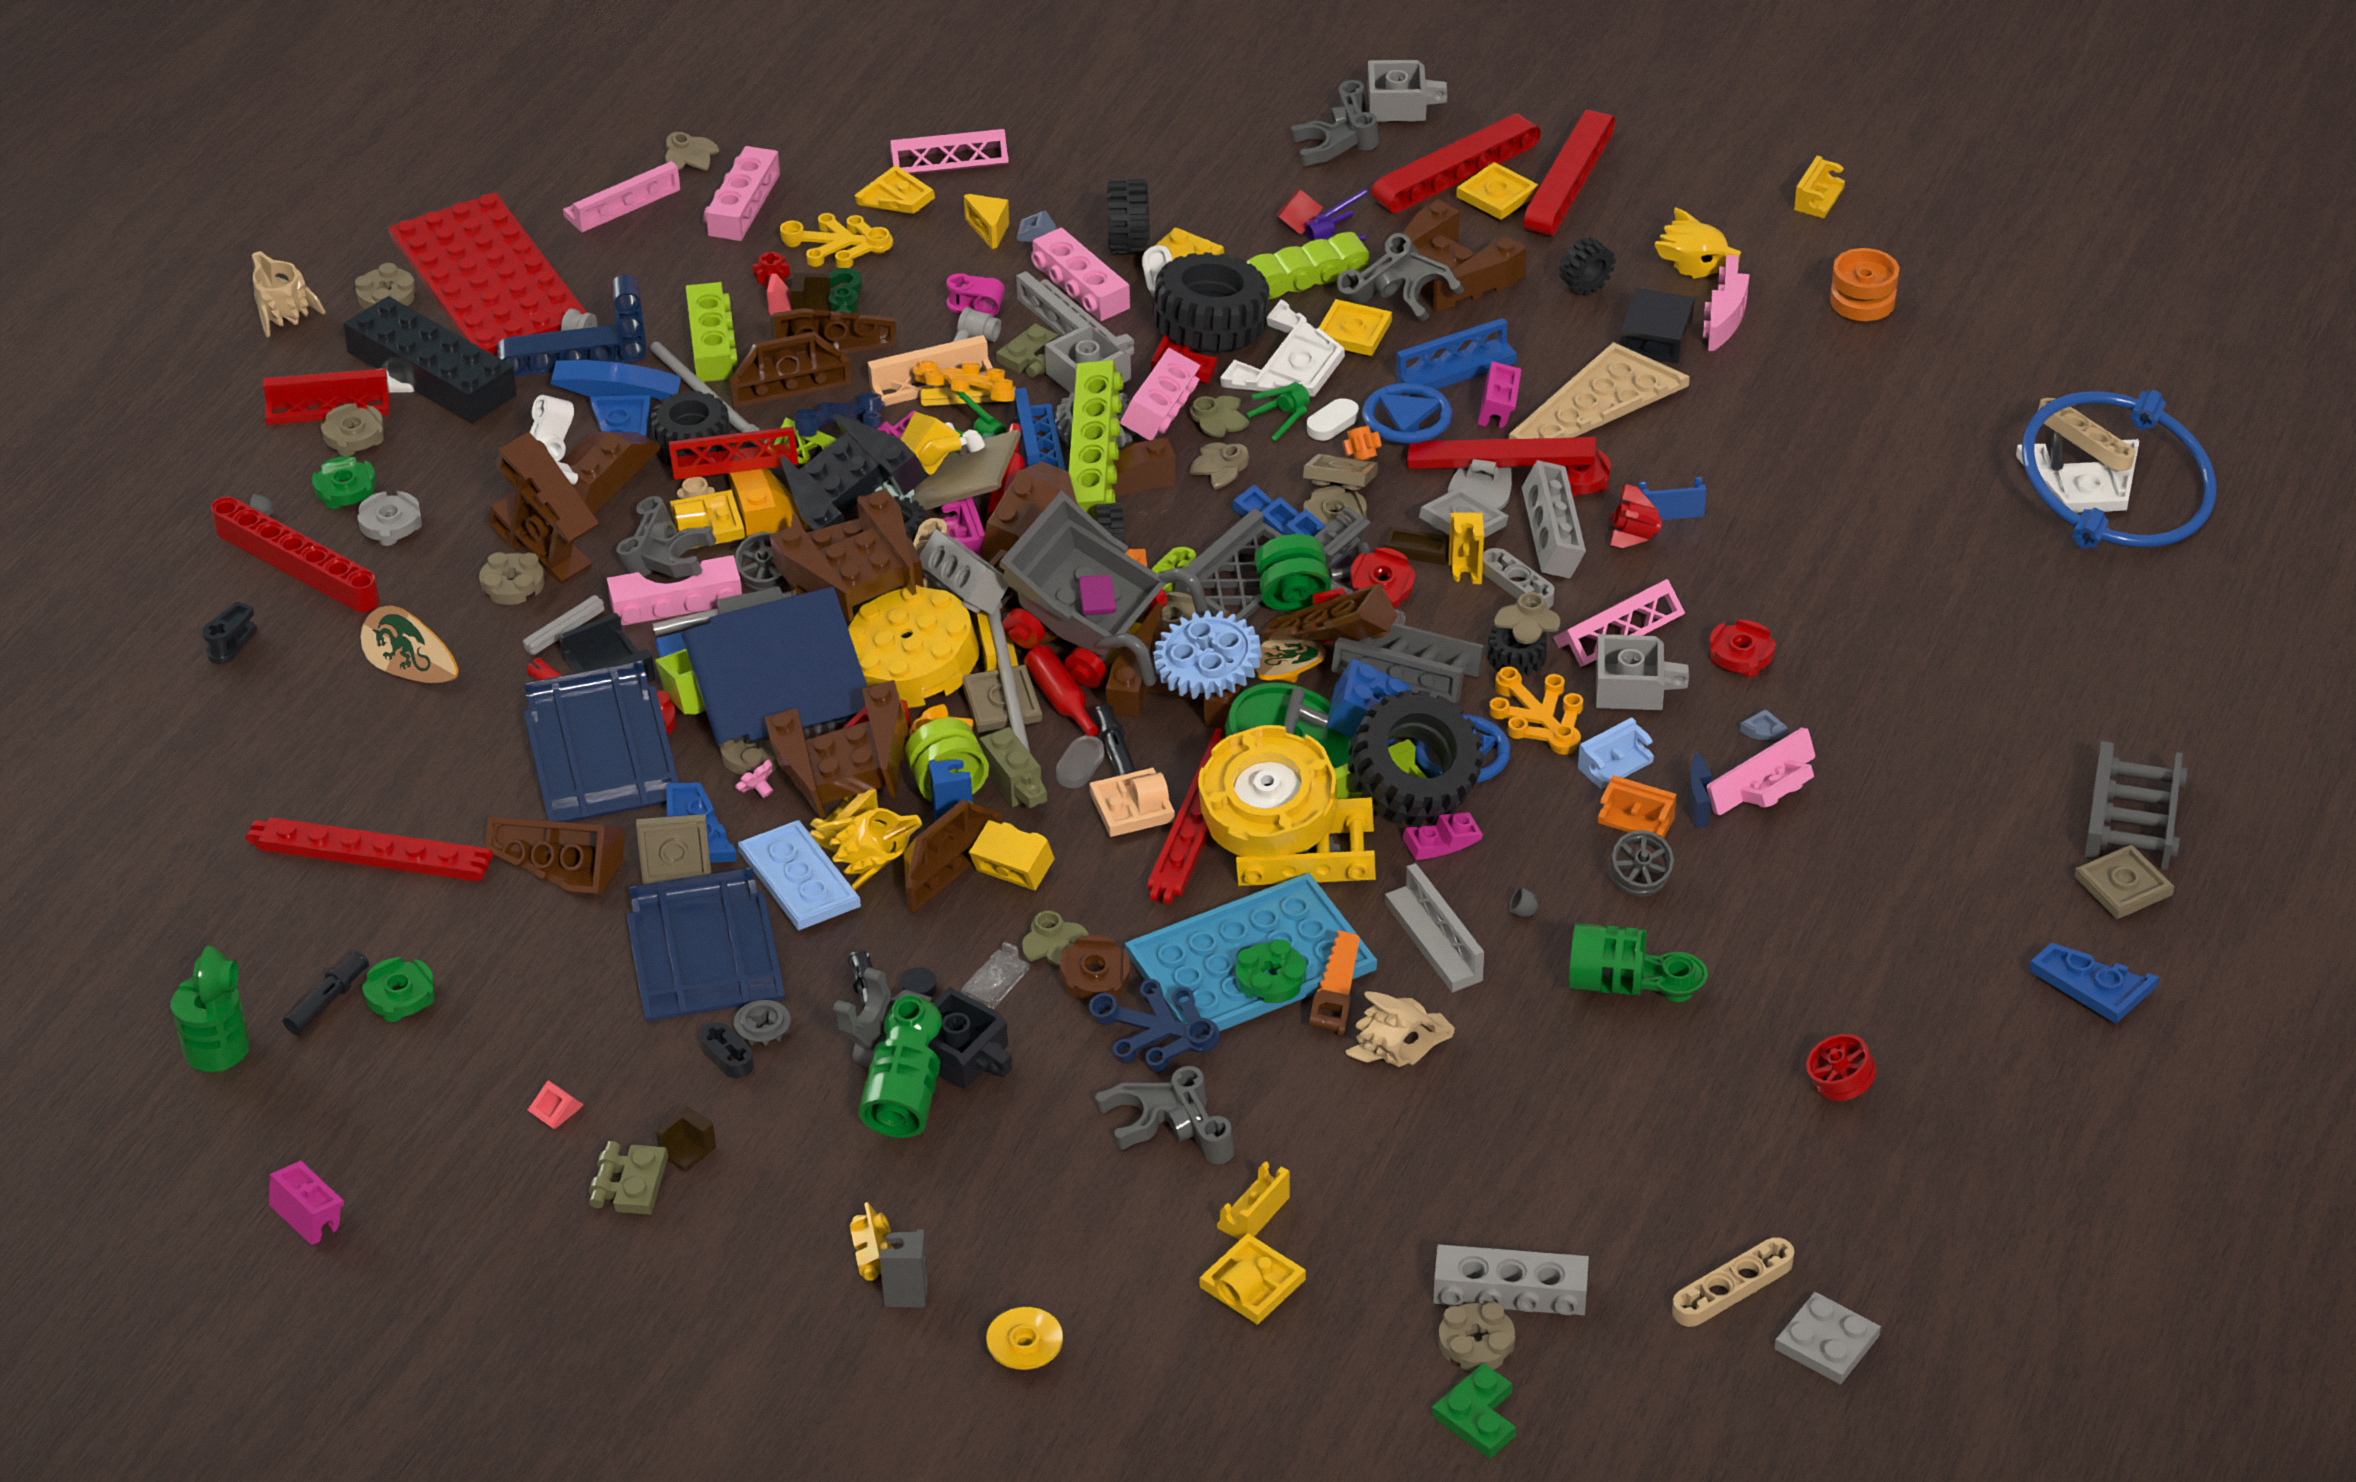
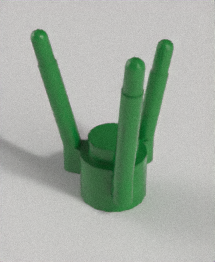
[1246,381,1310,441]
[955,391,1006,439]

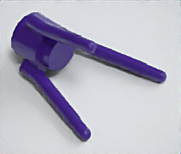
[1305,189,1368,242]

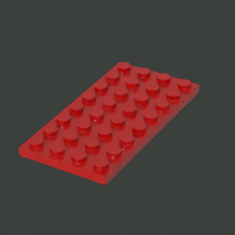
[388,192,587,356]

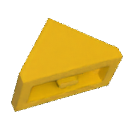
[964,194,1009,249]

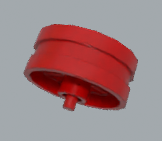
[1806,1034,1877,1101]

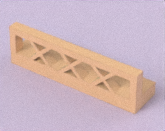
[868,335,993,406]

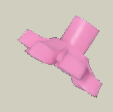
[735,759,773,798]

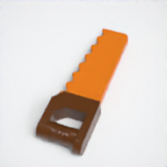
[1308,930,1359,1036]

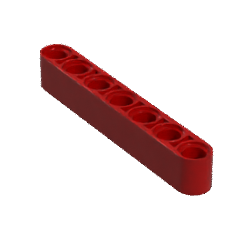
[1523,110,1615,236]
[1371,114,1541,213]
[211,497,380,612]

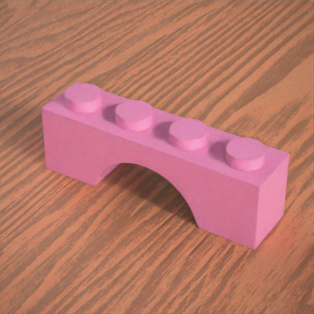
[607,555,742,626]

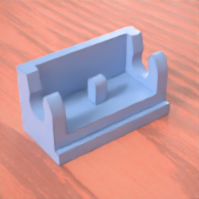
[1578,717,1654,789]

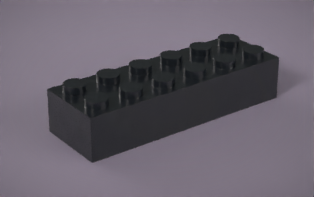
[344,296,517,423]

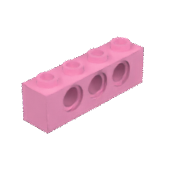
[704,146,780,241]
[1031,227,1130,321]
[1120,348,1201,440]

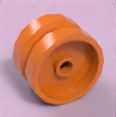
[1830,248,1900,321]

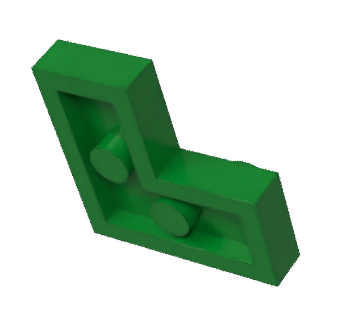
[1432,1363,1516,1459]

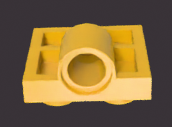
[670,490,745,549]
[1200,1233,1306,1325]

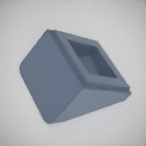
[1016,210,1056,242]

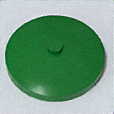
[1225,683,1353,769]

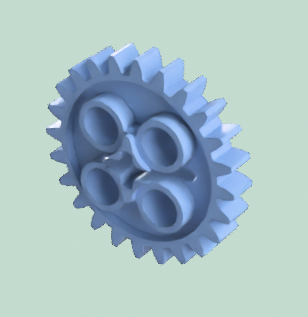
[1153,610,1262,699]

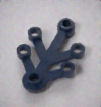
[795,393,885,437]
[1089,979,1220,1072]

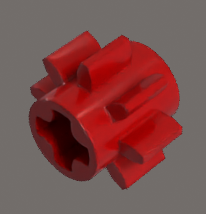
[752,252,790,288]

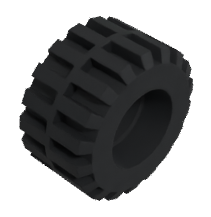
[1107,179,1150,254]
[651,391,731,464]

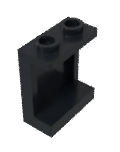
[1620,288,1695,364]
[559,613,655,683]

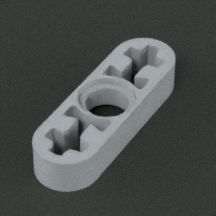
[1482,548,1555,609]

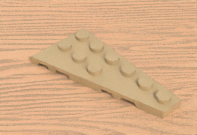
[1509,342,1690,439]

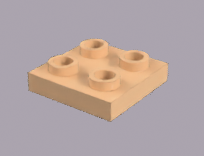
[1089,768,1175,837]

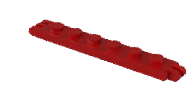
[1147,727,1227,905]
[245,818,494,881]

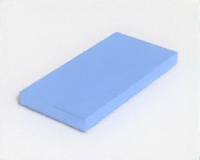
[738,820,861,930]

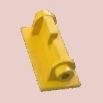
[850,1202,894,1281]

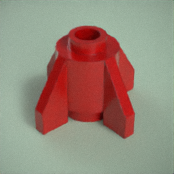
[1608,484,1662,549]

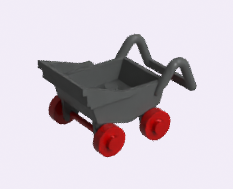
[999,490,1209,688]

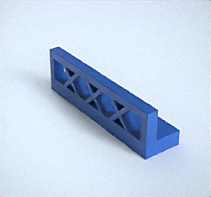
[1396,318,1517,397]
[1014,388,1066,471]

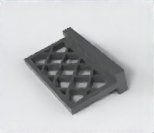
[1174,508,1282,622]

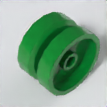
[1255,534,1331,611]

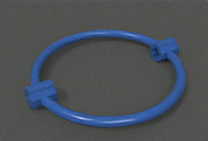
[2022,389,2217,549]

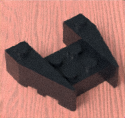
[780,413,929,532]

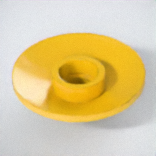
[986,1307,1063,1370]

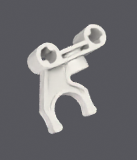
[530,395,578,485]

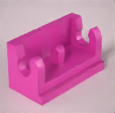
[1477,361,1521,428]
[941,497,985,557]
[269,1161,344,1245]

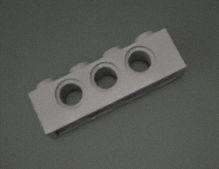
[1522,460,1586,579]
[919,529,1009,614]
[1433,1244,1589,1316]

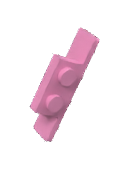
[1706,728,1815,815]

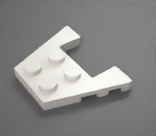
[1220,300,1345,396]
[2016,439,2139,513]

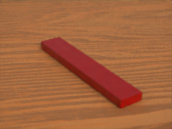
[1407,437,1597,469]

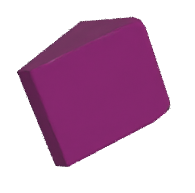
[1078,575,1116,615]

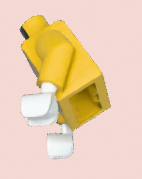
[901,412,985,476]

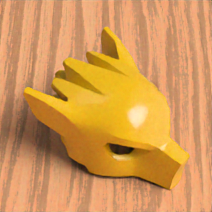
[1654,207,1741,278]
[816,808,922,891]

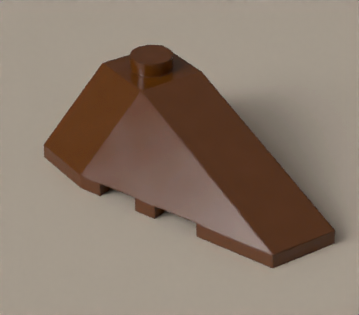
[770,308,897,354]
[1112,437,1176,496]
[1261,583,1398,640]
[485,816,626,894]

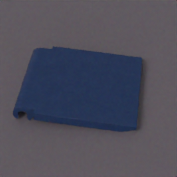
[681,586,867,747]
[523,661,679,822]
[627,867,785,1022]

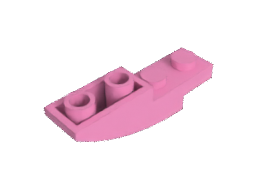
[1703,255,1749,351]

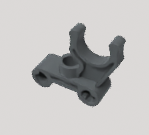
[1291,80,1379,166]
[1337,233,1464,321]
[616,496,716,578]
[833,967,936,1068]
[1095,1066,1236,1164]

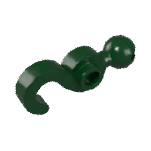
[828,268,862,314]

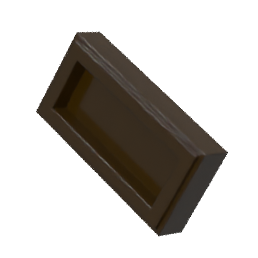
[1383,527,1450,565]

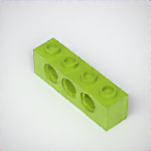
[686,282,738,382]

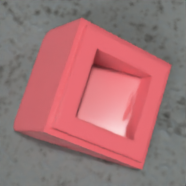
[767,274,793,316]
[528,1081,584,1129]

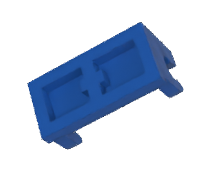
[1638,477,1706,520]
[929,759,973,821]

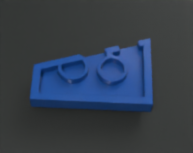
[589,395,652,438]
[666,783,737,863]
[2029,943,2160,1024]

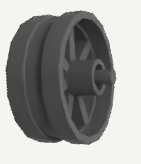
[735,532,789,592]
[1608,830,1674,897]

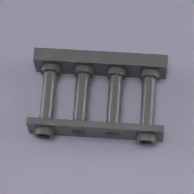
[1332,623,1484,703]
[2084,741,2188,870]

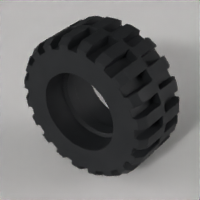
[1152,252,1270,353]
[1347,690,1483,825]

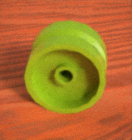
[904,717,989,801]

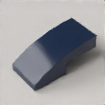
[1688,753,1712,828]

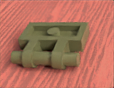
[996,323,1058,378]
[589,1141,668,1215]

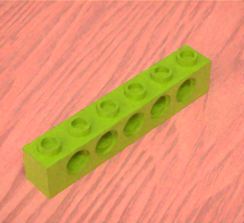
[1069,360,1123,521]

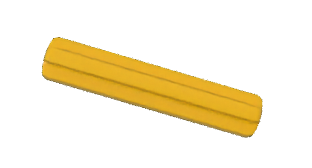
[920,386,1002,407]

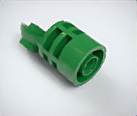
[1569,923,1708,1002]
[171,944,250,1072]
[859,995,942,1138]

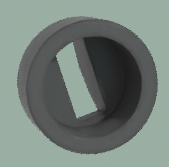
[250,494,273,517]
[1509,887,1538,917]

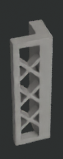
[1016,271,1115,339]
[1385,863,1484,993]

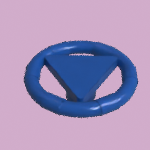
[1362,383,1453,444]
[1414,714,1511,784]

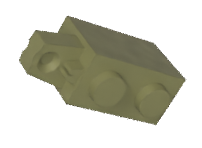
[979,727,1047,808]

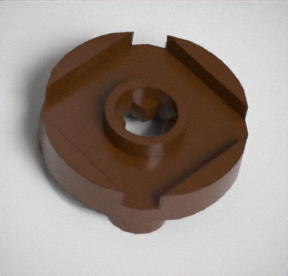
[1059,935,1130,1000]

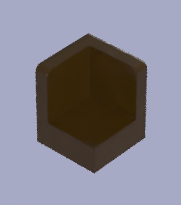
[791,273,831,311]
[656,1106,716,1172]

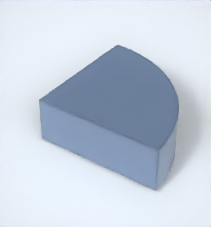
[1740,709,1788,740]

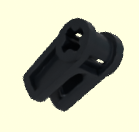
[202,602,257,664]

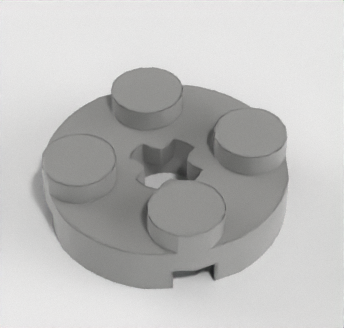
[357,491,422,546]

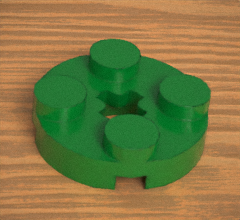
[312,456,376,509]
[1236,939,1307,1004]
[362,957,435,1022]

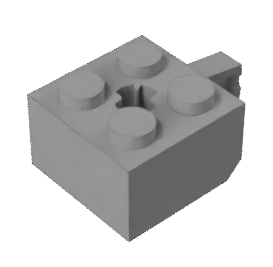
[1367,60,1447,123]
[1045,324,1134,393]
[1596,634,1689,710]

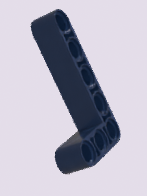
[497,275,647,377]

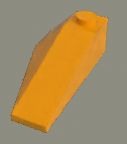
[727,468,809,538]

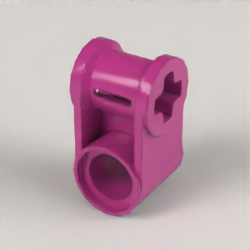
[947,273,1005,316]

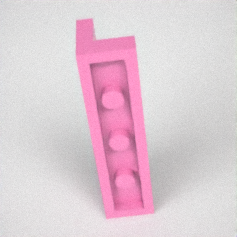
[890,129,1009,174]
[563,161,680,232]
[1553,579,1685,667]

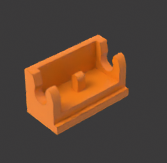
[1598,775,1677,839]

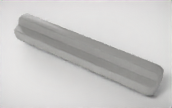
[523,595,605,655]

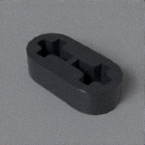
[700,1023,754,1078]

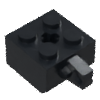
[928,987,1012,1089]

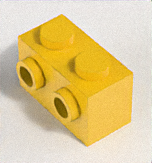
[969,820,1055,891]

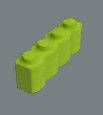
[1247,232,1369,299]

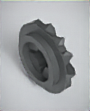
[734,1000,791,1046]

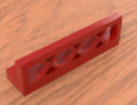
[263,368,390,425]
[669,426,798,480]

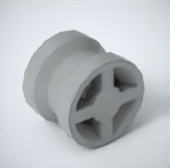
[561,308,597,331]

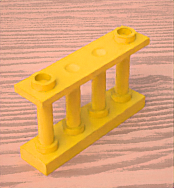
[1236,798,1376,886]

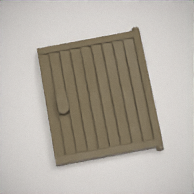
[911,429,1021,511]

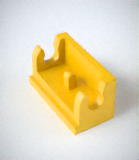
[1794,156,1845,218]
[1449,513,1484,584]
[810,789,878,853]
[1217,1161,1290,1240]

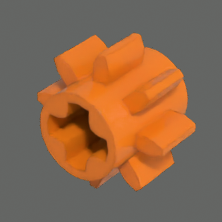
[1342,426,1382,460]

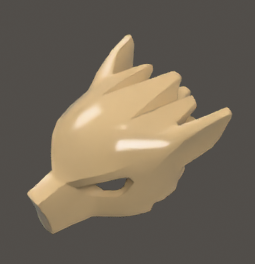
[251,251,326,337]
[1346,992,1455,1067]

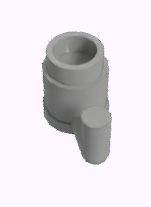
[953,307,1001,342]

